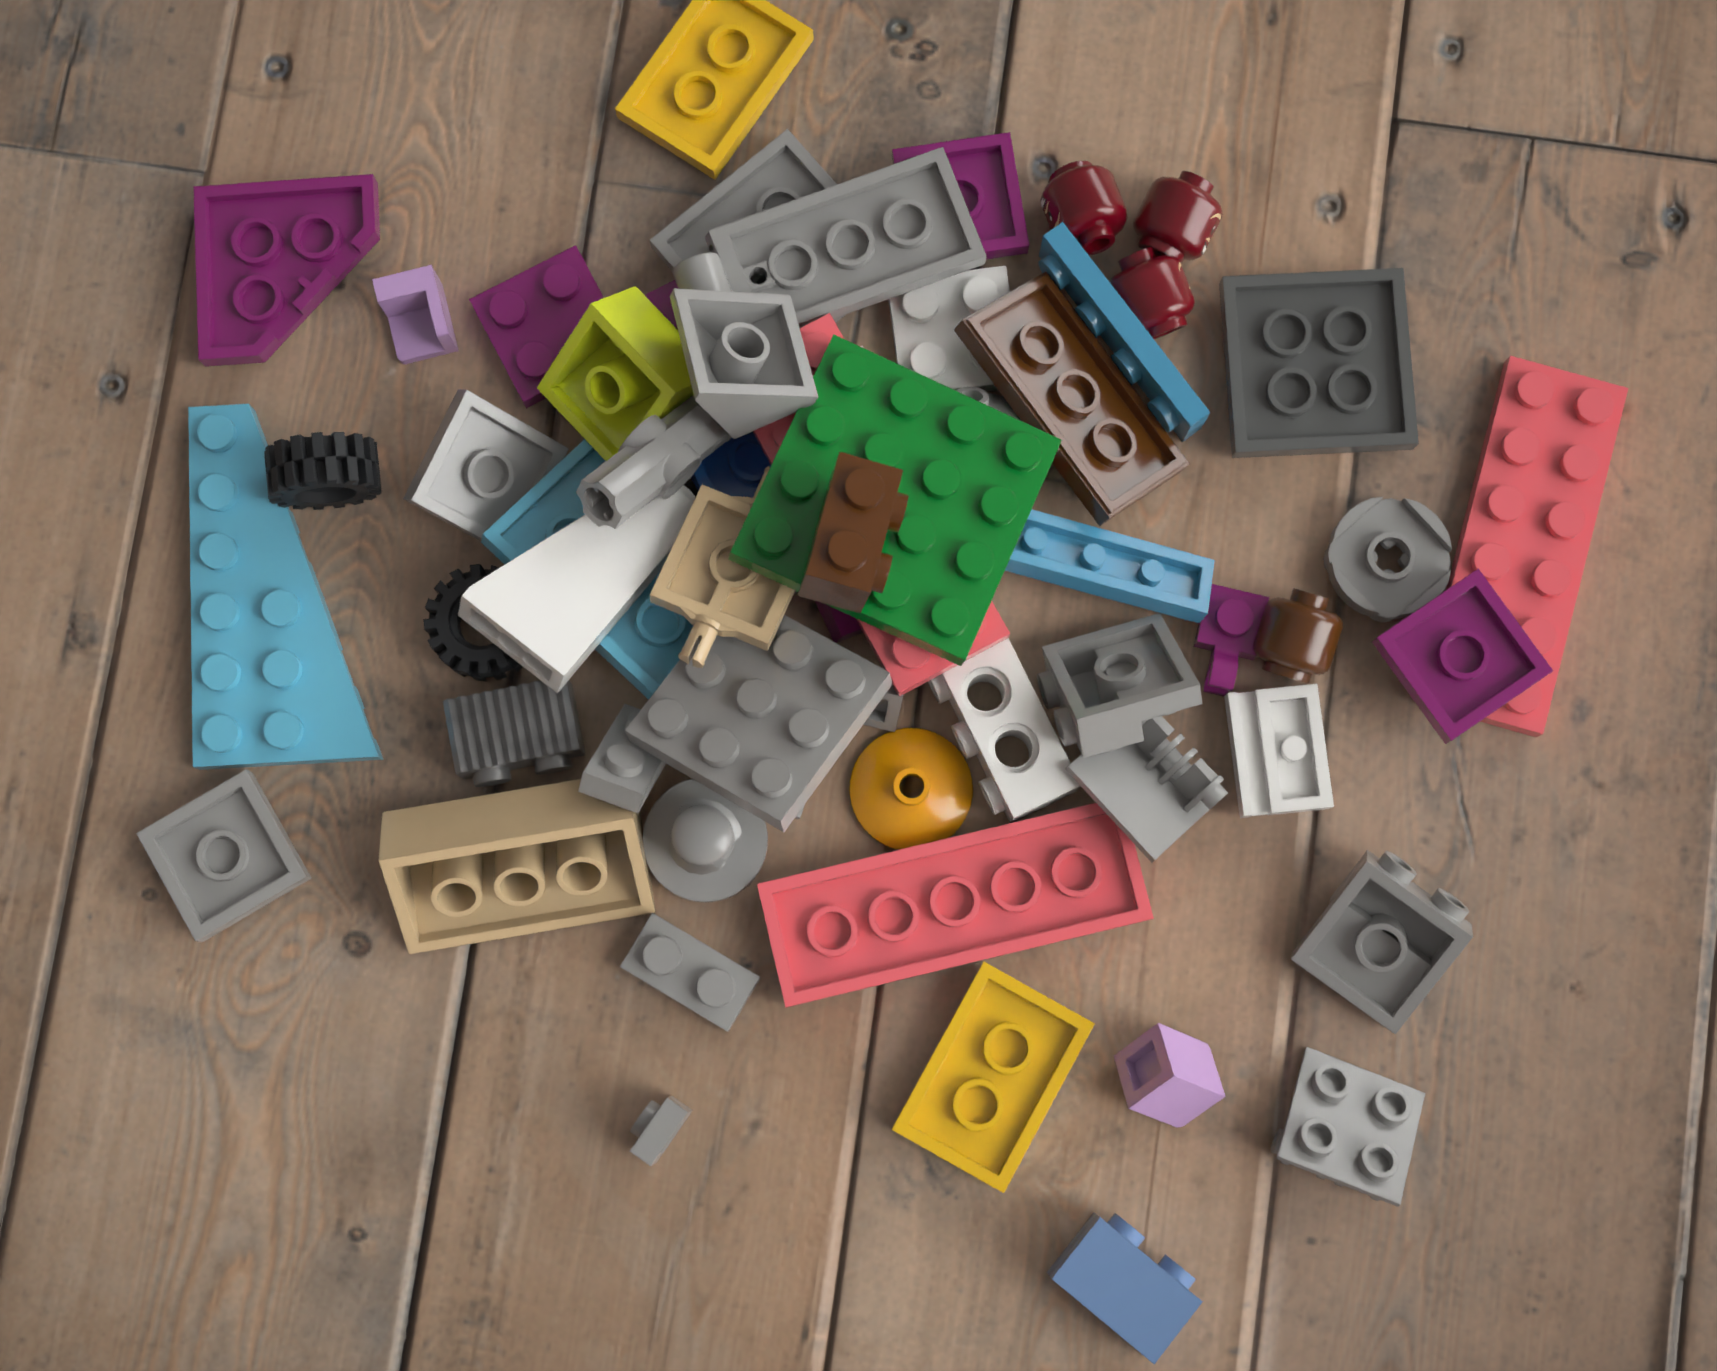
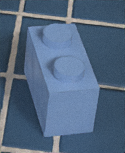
[1047,1213,1203,1364]

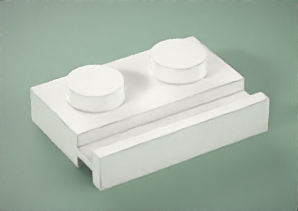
[1224,684,1334,818]

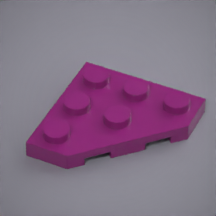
[193,174,380,367]

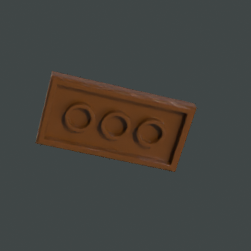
[954,272,1190,526]

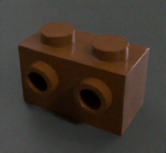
[798,452,909,613]

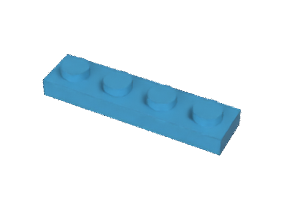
[1038,222,1210,442]
[1005,509,1215,623]

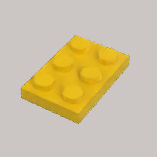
[615,0,814,180]
[892,961,1095,1193]

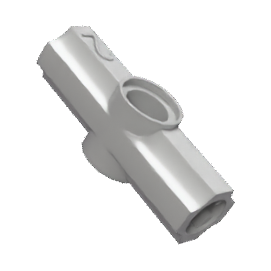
[576,395,731,529]

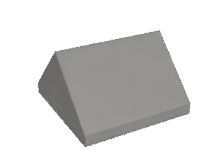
[670,288,818,439]

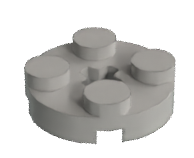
[1323,497,1452,622]

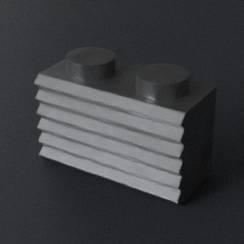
[443,680,586,787]

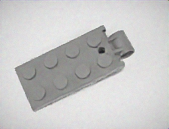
[672,147,986,328]

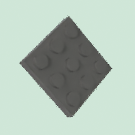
[1219,268,1419,458]

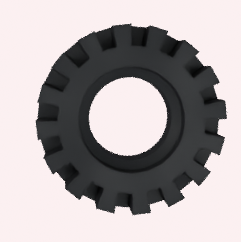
[264,432,382,510]
[423,564,523,681]

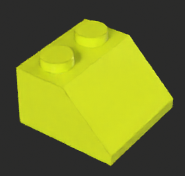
[537,286,694,461]

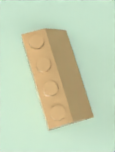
[378,779,655,954]

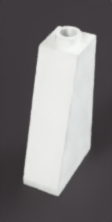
[458,485,695,693]

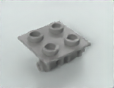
[1065,716,1228,863]
[1271,1047,1425,1207]

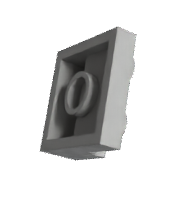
[1037,613,1202,758]
[1291,850,1473,1034]

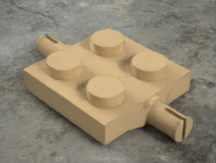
[650,467,795,668]

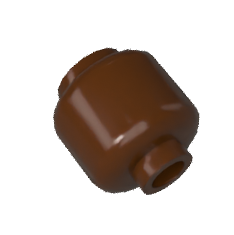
[1253,588,1343,683]

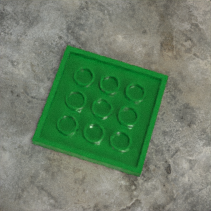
[728,334,1062,666]

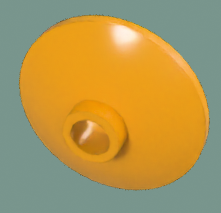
[850,728,973,850]

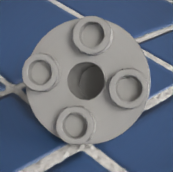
[643,779,768,903]

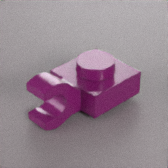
[1193,584,1269,697]

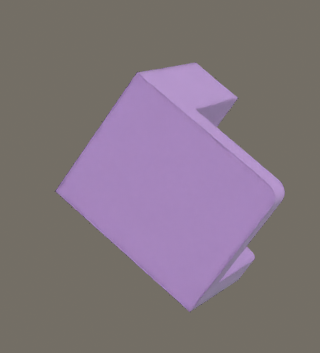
[372,265,459,364]
[1114,1023,1225,1127]

